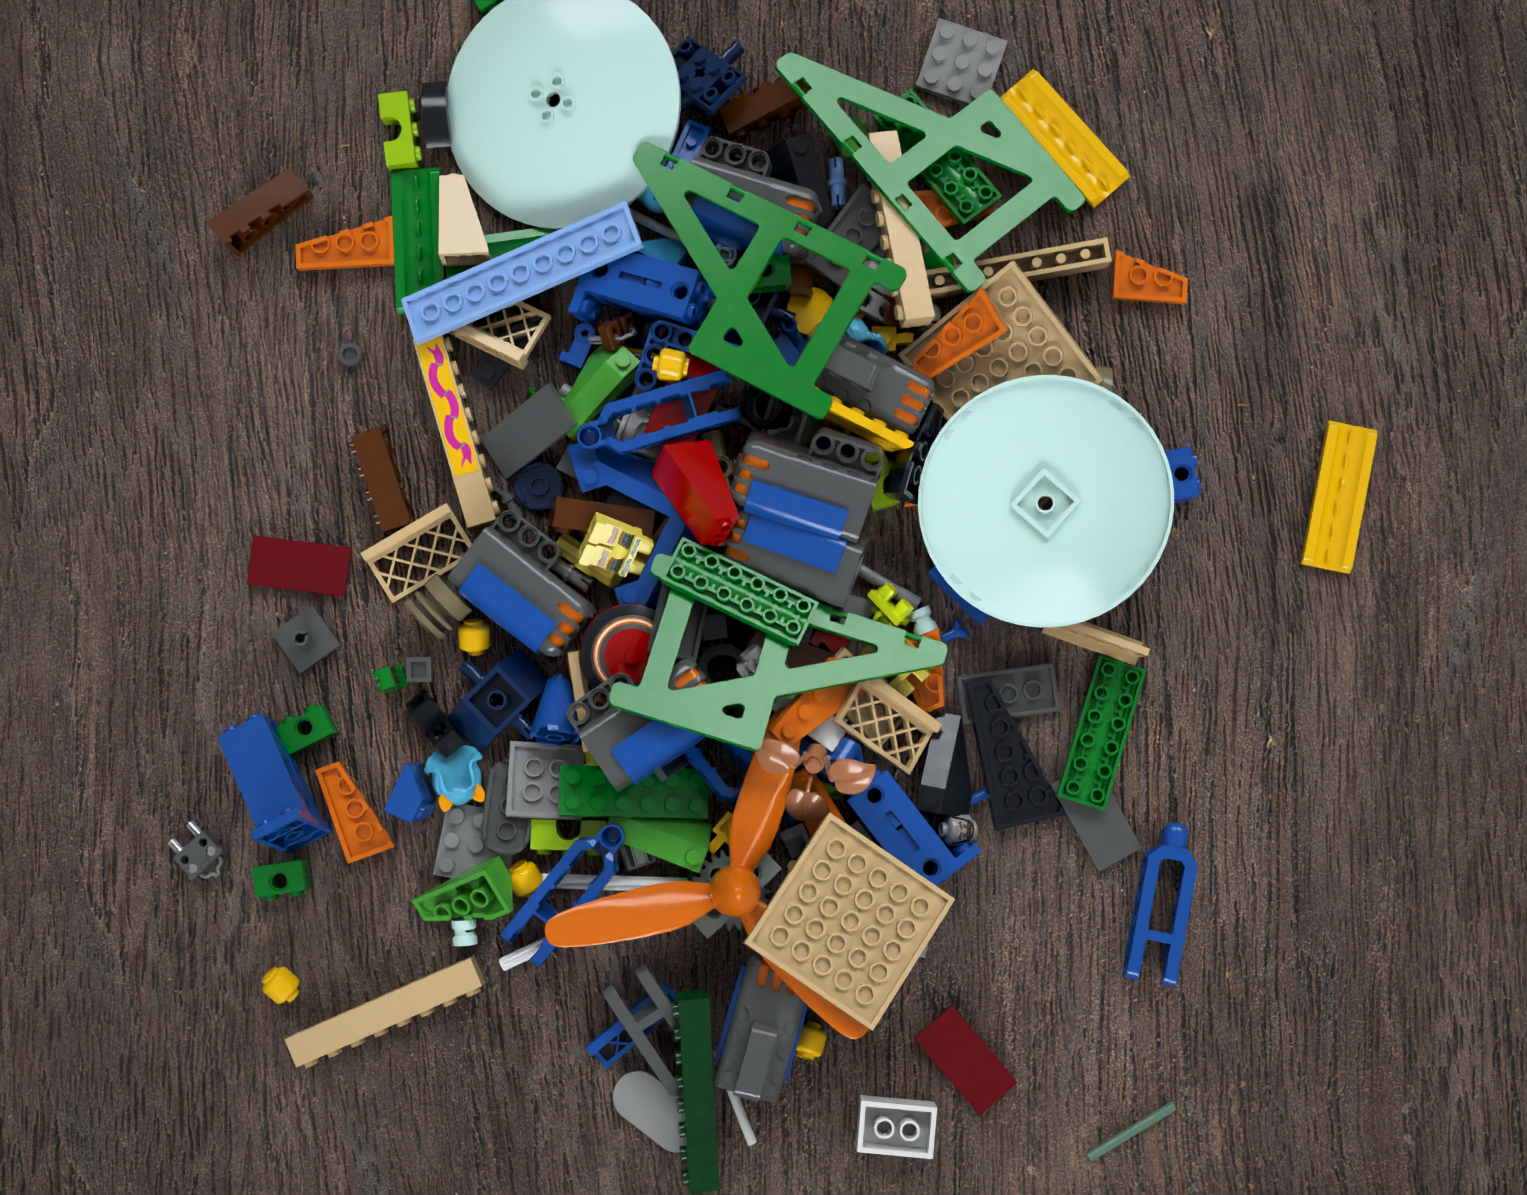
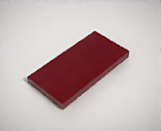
[246,535,352,597]
[914,1005,1018,1115]

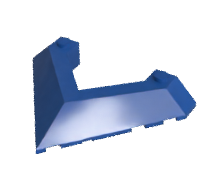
[567,443,706,611]

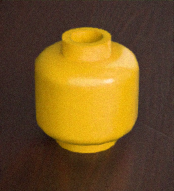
[652,348,690,383]
[458,618,491,656]
[508,860,543,899]
[261,966,300,1004]
[795,1021,827,1061]

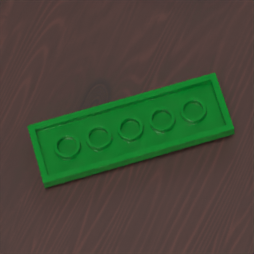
[558,765,708,820]

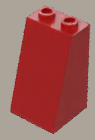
[644,350,721,446]
[651,440,739,546]

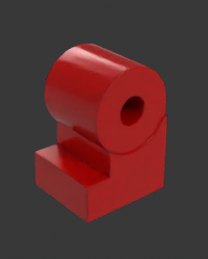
[809,629,848,654]

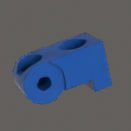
[559,323,596,372]

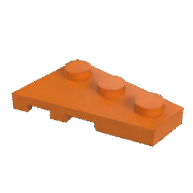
[1112,249,1188,304]
[907,627,945,713]

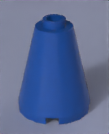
[530,674,580,746]

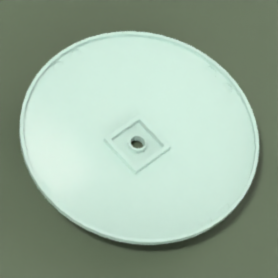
[447,0,681,229]
[918,375,1174,628]

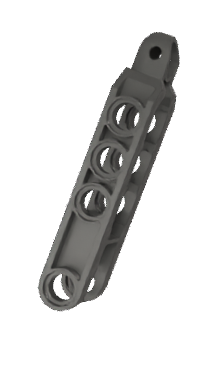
[602,963,715,1097]

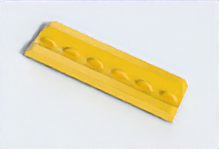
[1000,69,1130,209]
[815,386,914,452]
[1300,420,1377,574]

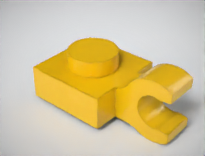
[872,326,913,353]
[708,811,732,854]

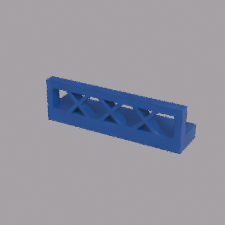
[653,119,711,201]
[586,980,675,1069]

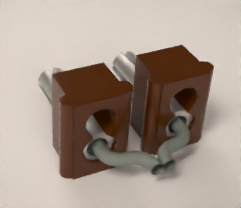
[588,310,638,351]

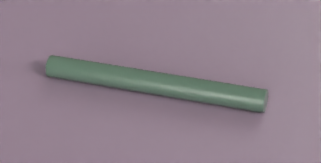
[1086,1101,1177,1162]

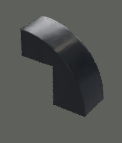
[421,81,452,148]
[405,689,465,758]

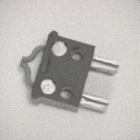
[168,821,229,880]

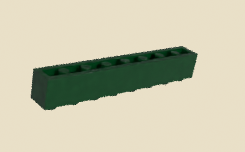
[671,989,719,1194]

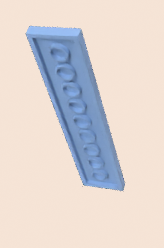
[401,201,644,345]

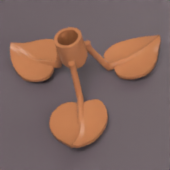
[756,737,876,822]

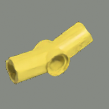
[552,533,623,589]

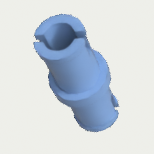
[828,157,847,209]

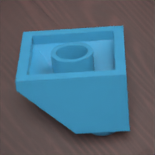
[634,238,689,266]

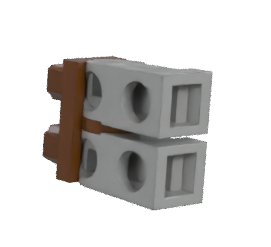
[858,261,900,327]

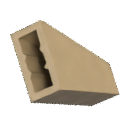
[438,173,492,266]

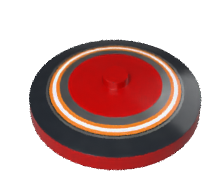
[579,604,680,699]

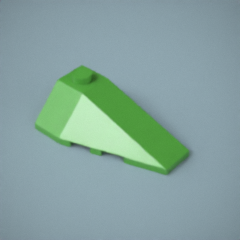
[564,344,640,438]
[606,818,712,873]
[411,856,513,921]

